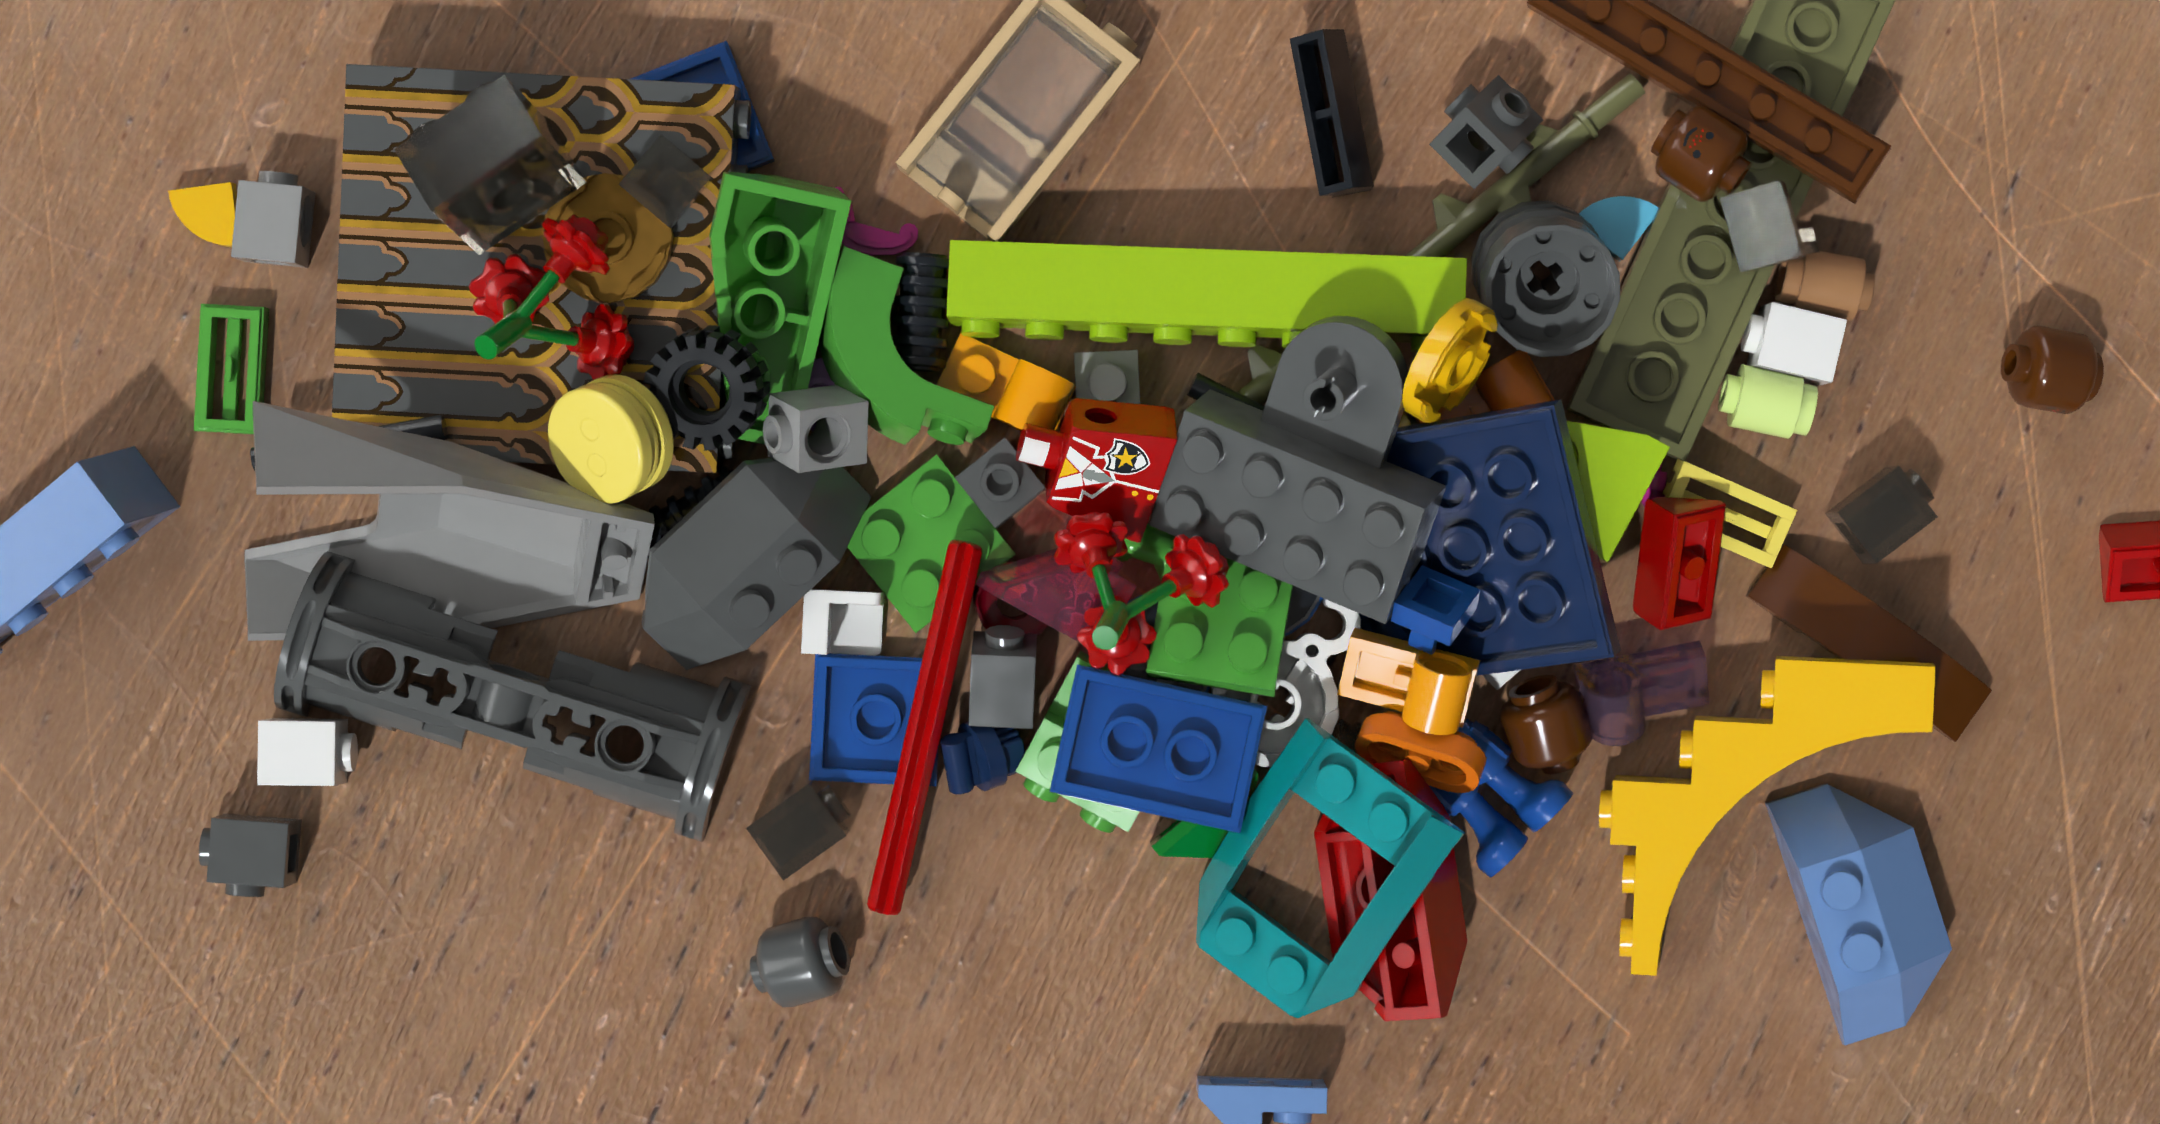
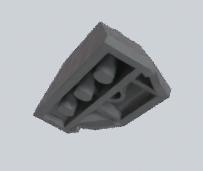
[642,458,871,670]

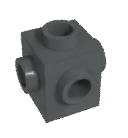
[1429,75,1543,189]

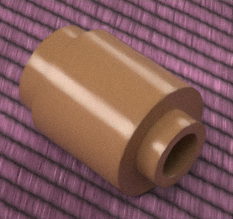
[1775,248,1875,321]

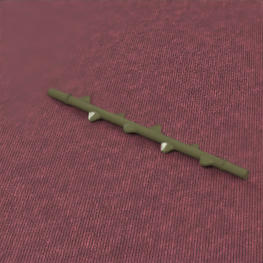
[1238,73,1645,404]

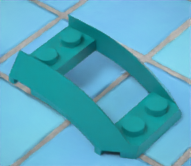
[1196,718,1465,1018]

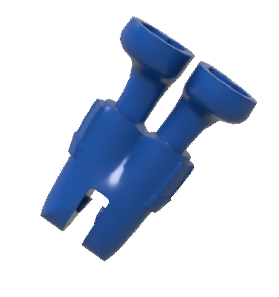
[1429,718,1573,878]

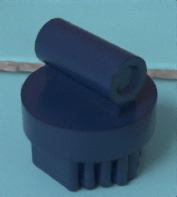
[940,721,1025,794]

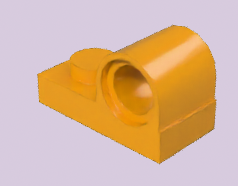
[936,333,1076,431]

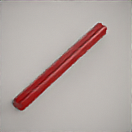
[867,540,982,915]

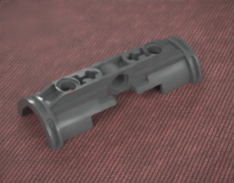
[274,551,752,842]

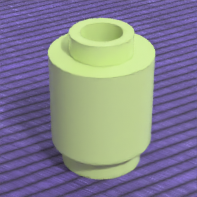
[1718,364,1818,439]

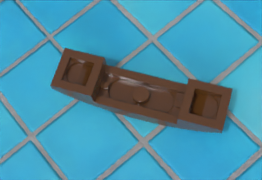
[1746,544,1992,742]

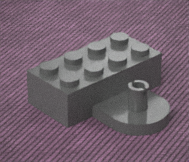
[1149,316,1446,624]

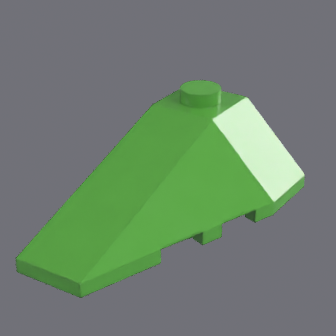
[709,172,851,444]

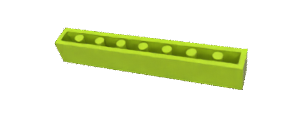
[946,240,1467,353]

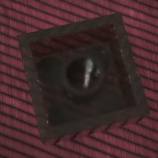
[394,75,587,255]

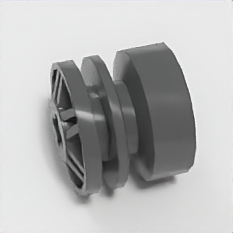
[1471,200,1620,357]

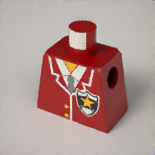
[1016,398,1177,543]

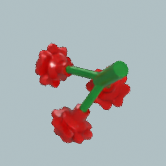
[469,214,634,380]
[1054,511,1229,676]

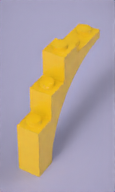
[1599,656,1935,976]

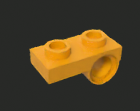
[1337,628,1480,735]

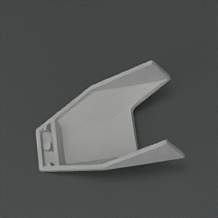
[244,401,655,641]

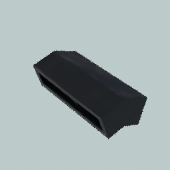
[1290,29,1374,198]

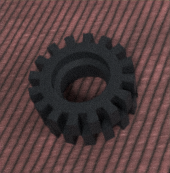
[643,325,770,451]

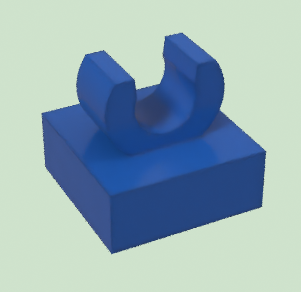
[1391,565,1481,655]

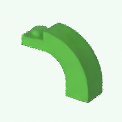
[819,246,994,445]

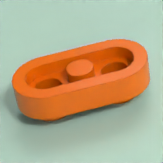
[1355,711,1486,793]

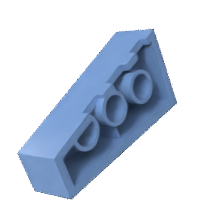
[0,446,180,655]

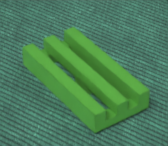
[194,304,269,435]

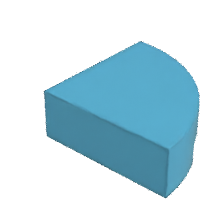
[1579,196,1659,262]

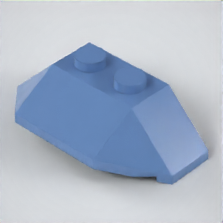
[1765,784,1952,1046]

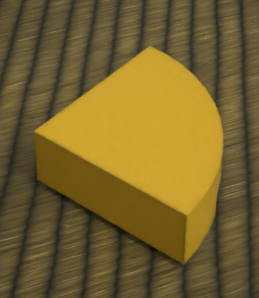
[168,182,237,247]

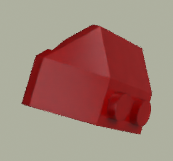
[1314,759,1468,1021]

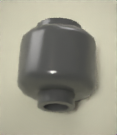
[750,917,850,1007]

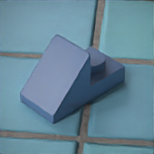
[1196,1076,1328,1124]

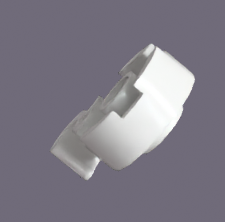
[1211,598,1361,767]

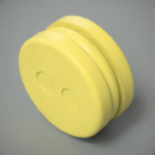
[548,374,674,504]

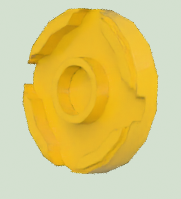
[1402,298,1498,424]

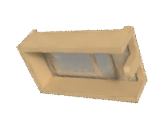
[896,0,1140,242]

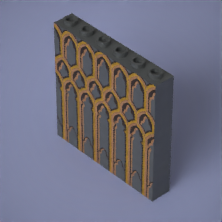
[332,64,751,473]

